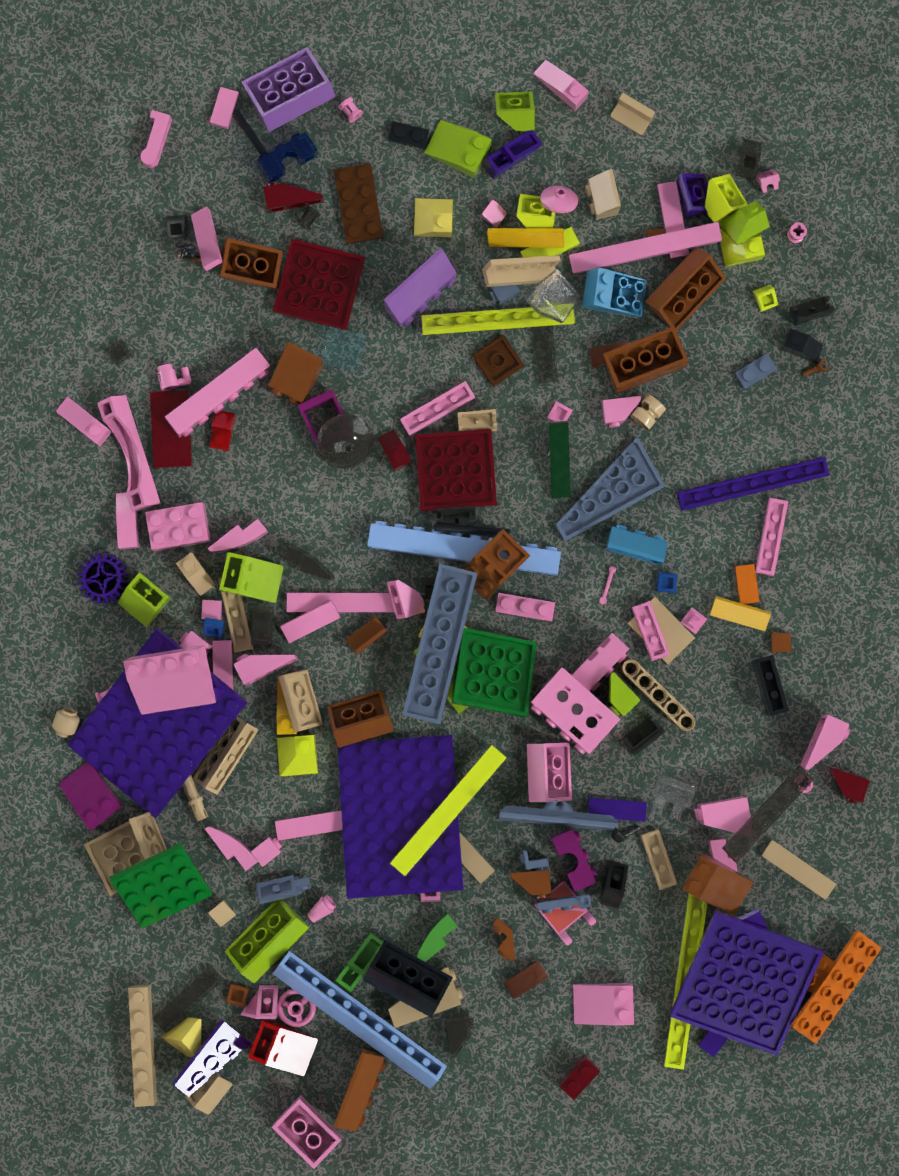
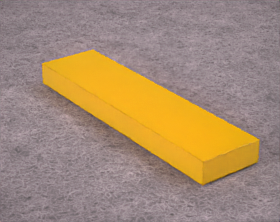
[487,228,565,248]

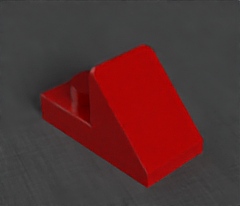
[209,411,236,451]

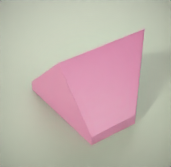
[240,985,278,1019]

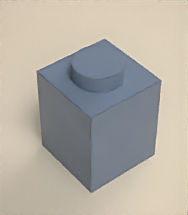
[489,285,520,305]

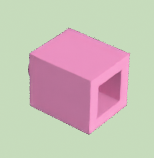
[251,837,282,867]

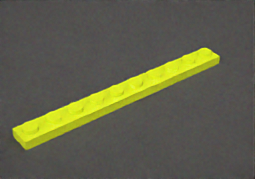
[664,893,708,1070]

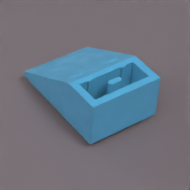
[582,267,647,317]

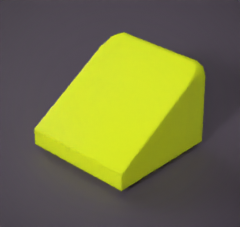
[753,285,778,312]

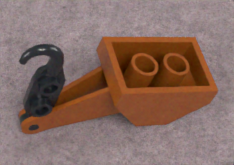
[175,238,283,289]

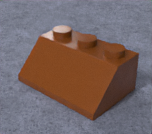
[327,690,394,748]

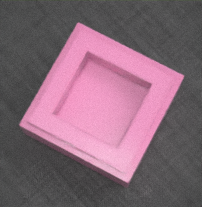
[547,401,573,422]
[201,600,222,620]

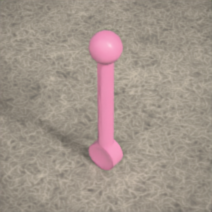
[599,566,616,604]

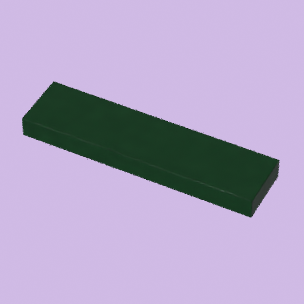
[549,421,571,498]

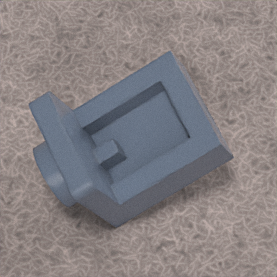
[519,849,549,871]

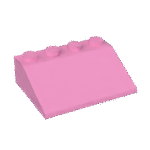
[123,645,216,715]

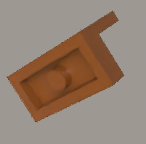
[346,617,388,655]

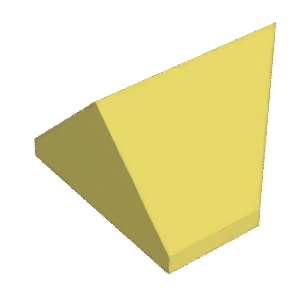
[162,1017,201,1058]

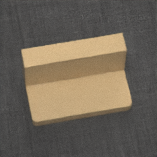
[610,93,655,135]
[185,1072,232,1114]

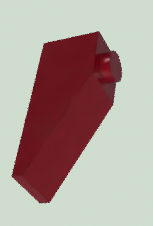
[263,182,324,213]

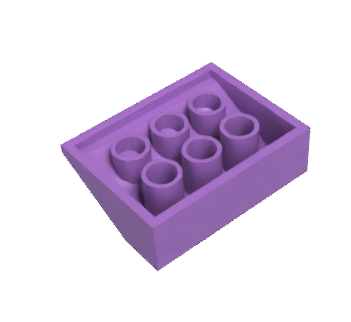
[242,47,336,132]
[384,248,456,327]

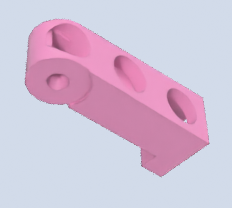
[141,110,172,168]

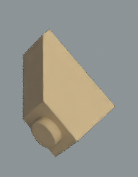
[176,552,216,596]

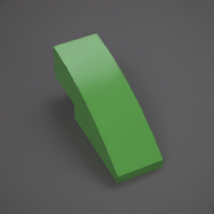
[417,913,457,962]
[334,933,383,994]

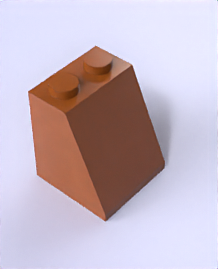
[268,342,324,406]

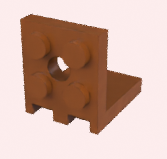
[464,529,530,600]

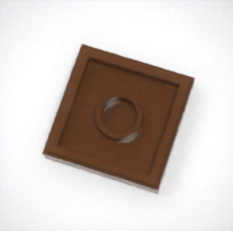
[472,335,525,387]

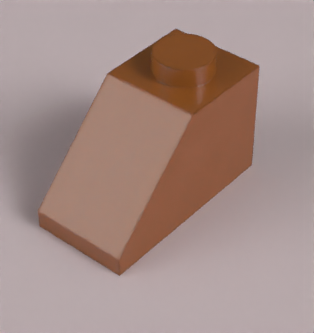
[511,870,551,900]

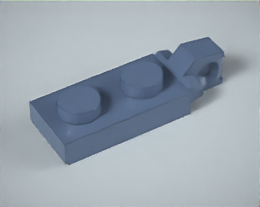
[256,875,311,904]
[536,894,591,913]

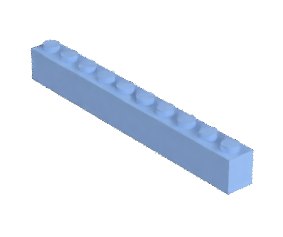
[367,521,561,576]
[273,951,447,1089]

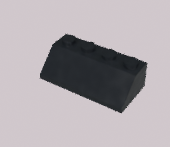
[363,940,453,1018]

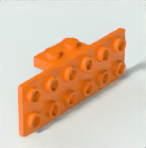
[791,930,881,1043]

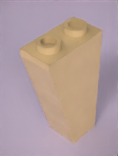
[388,966,463,1028]

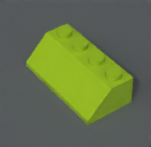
[224,899,309,984]

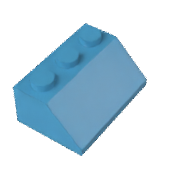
[605,525,668,566]

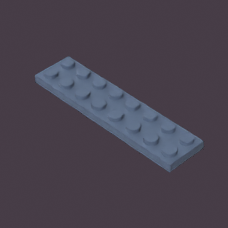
[402,564,478,724]

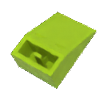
[219,552,284,603]

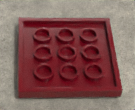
[273,239,365,331]
[415,429,497,511]

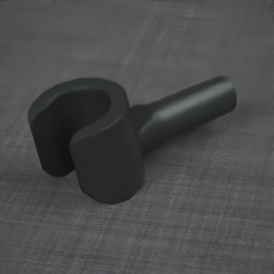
[612,826,640,843]

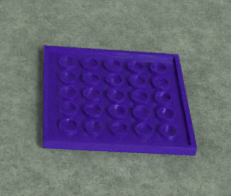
[670,910,824,1056]

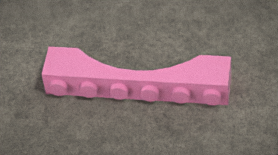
[97,395,161,512]

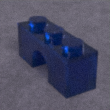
[257,131,318,183]

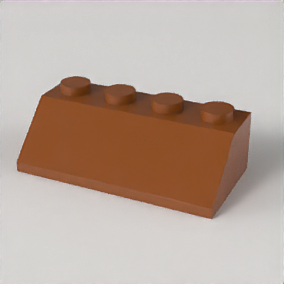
[645,247,726,331]
[603,326,689,394]
[333,1046,387,1132]

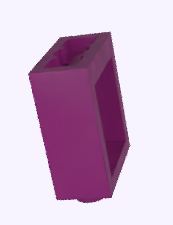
[297,389,352,450]

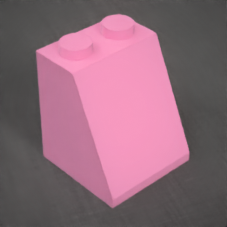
[694,796,754,837]

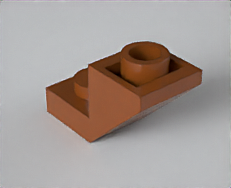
[492,917,515,961]

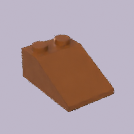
[682,852,754,916]

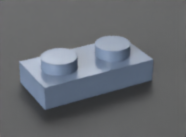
[735,353,777,390]

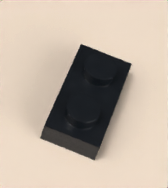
[388,121,429,150]

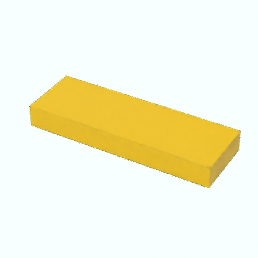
[710,596,771,631]

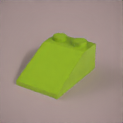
[424,120,492,179]

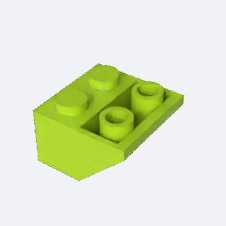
[118,572,172,628]

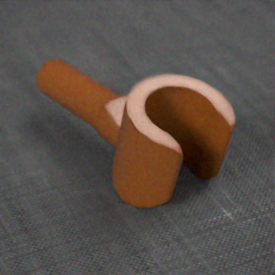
[802,359,830,376]

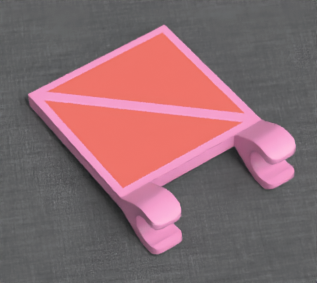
[534,881,596,945]

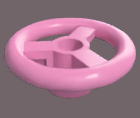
[278,989,316,1027]

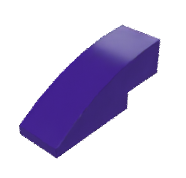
[482,130,543,179]

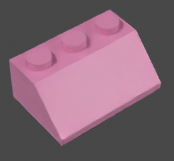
[527,743,572,802]

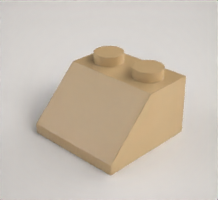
[585,169,621,220]

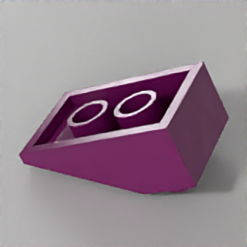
[59,762,124,831]

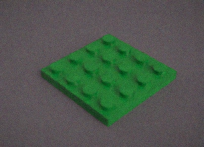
[452,628,537,718]
[109,843,212,929]

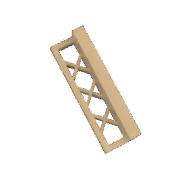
[482,255,561,287]
[192,716,258,795]

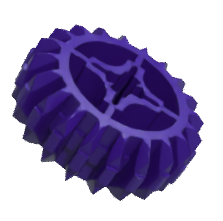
[77,553,129,604]

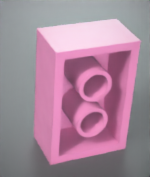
[145,502,211,552]
[272,1095,342,1169]

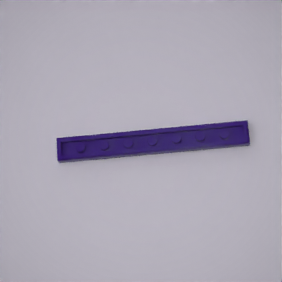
[677,457,830,511]

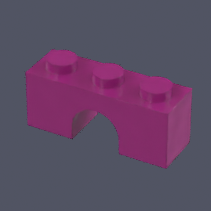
[551,828,597,892]

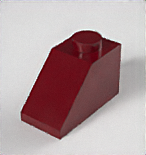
[377,430,412,472]
[829,768,870,804]

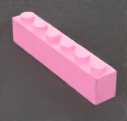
[165,348,270,438]

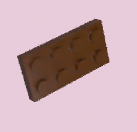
[334,163,384,245]

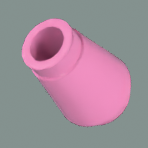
[307,895,337,923]

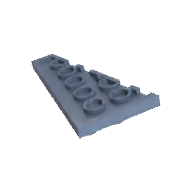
[555,436,665,542]

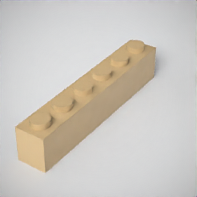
[128,984,157,1107]

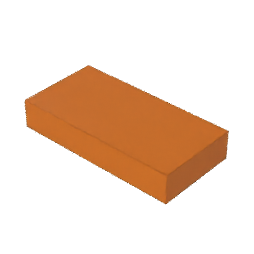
[734,564,760,604]

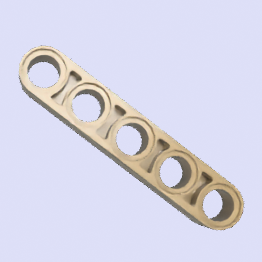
[621,660,695,731]

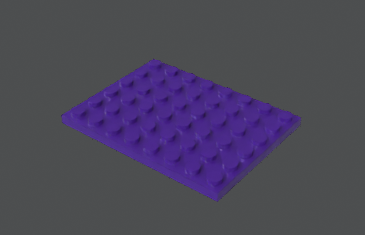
[67,628,248,819]
[337,735,464,899]

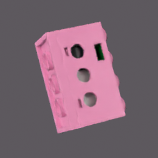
[530,667,620,754]

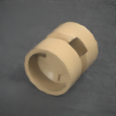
[630,394,666,431]

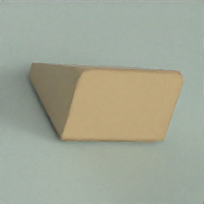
[208,900,236,927]

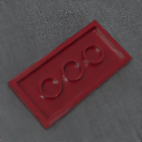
[150,390,192,469]

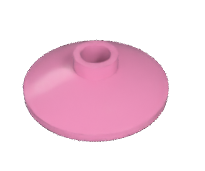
[540,186,578,213]

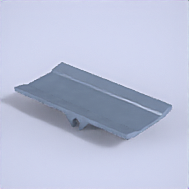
[498,800,618,831]

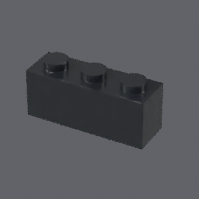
[751,655,789,716]

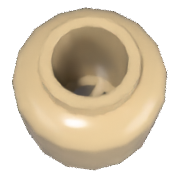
[52,707,80,738]

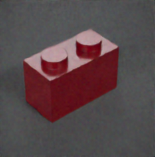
[558,1055,600,1100]

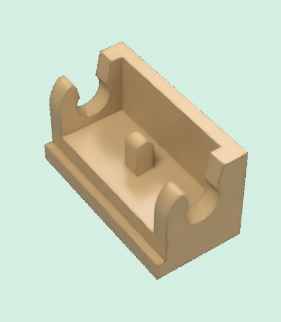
[457,409,497,431]

